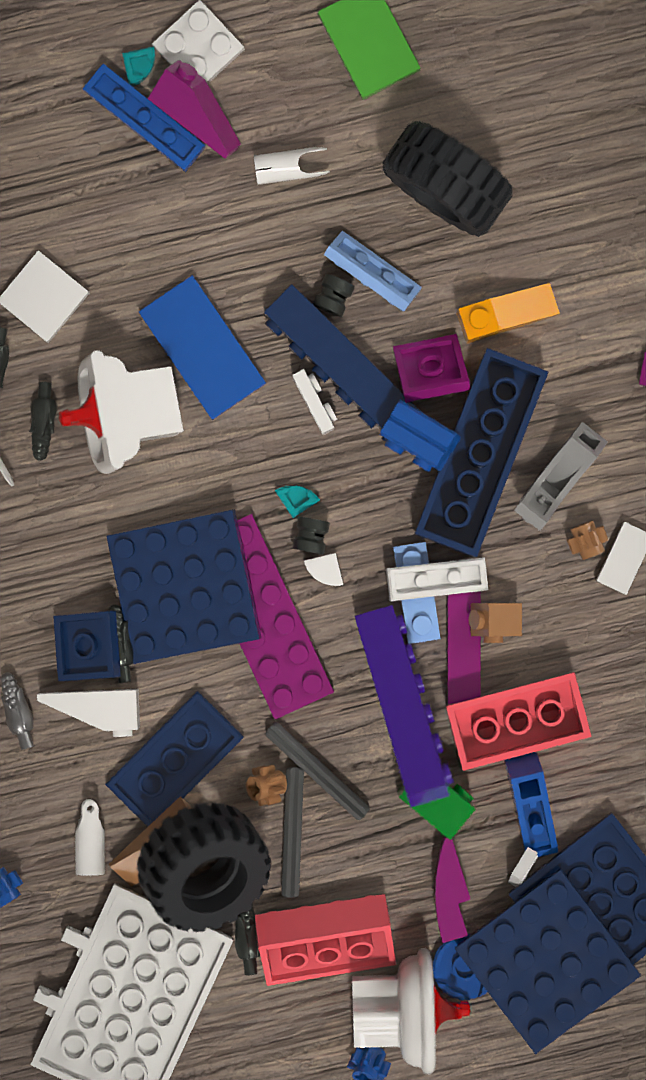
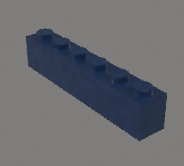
[264,284,421,453]

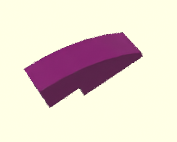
[434,835,471,943]

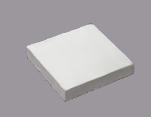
[0,251,89,343]

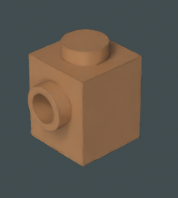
[469,603,522,643]

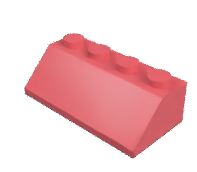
[446,672,592,771]
[255,894,396,986]

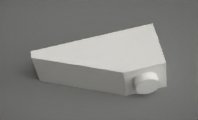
[37,689,140,737]

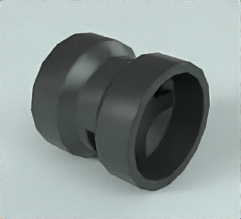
[313,274,355,317]
[292,516,330,555]

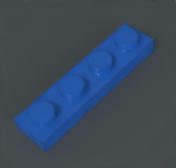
[83,64,206,172]

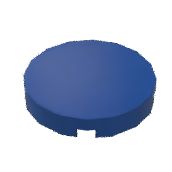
[432,933,487,1000]

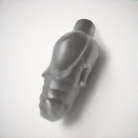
[0,672,34,750]

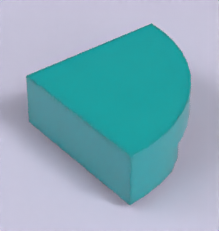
[122,47,156,87]
[275,486,320,518]

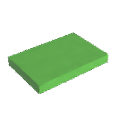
[318,0,421,100]

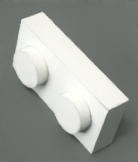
[292,369,337,435]

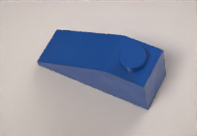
[504,752,559,857]

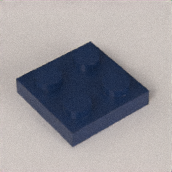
[53,611,121,681]

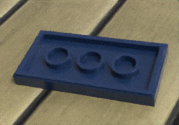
[105,691,244,827]

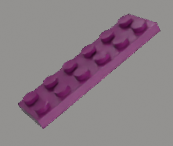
[237,514,334,720]

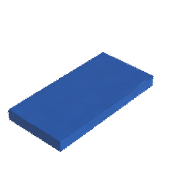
[139,275,266,420]

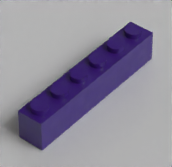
[355,605,453,807]

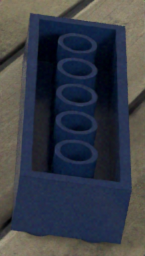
[414,348,549,558]

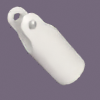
[254,147,330,185]
[75,799,105,876]

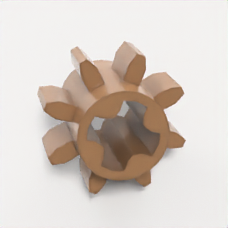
[567,520,609,560]
[246,764,287,806]

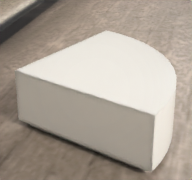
[304,553,343,586]
[508,847,538,887]

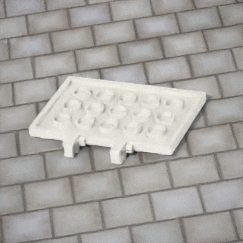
[30,883,234,1080]

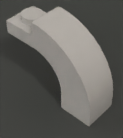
[514,422,608,531]

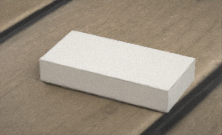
[596,522,646,595]

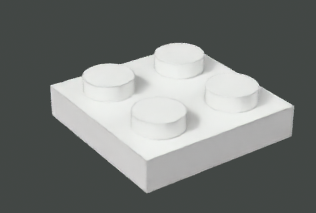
[152,0,245,84]

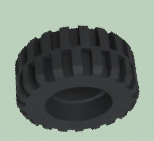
[383,121,512,237]
[137,802,271,932]

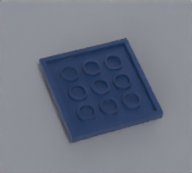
[106,509,262,664]
[508,812,646,964]
[455,868,641,1054]

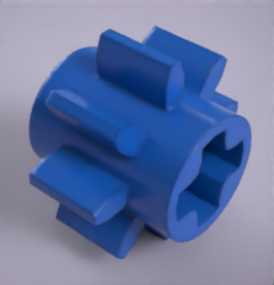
[0,867,23,908]
[347,1047,391,1080]

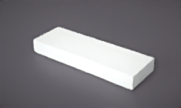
[386,557,488,601]

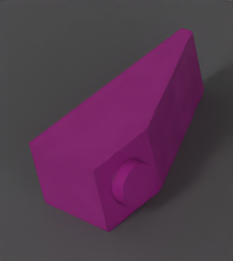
[148,60,241,159]

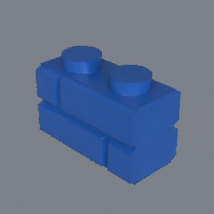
[380,400,461,472]

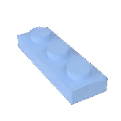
[324,231,422,312]
[393,542,441,644]

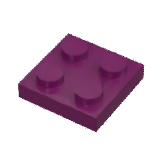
[393,334,470,403]

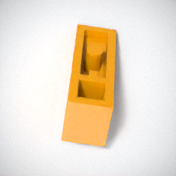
[456,283,560,344]

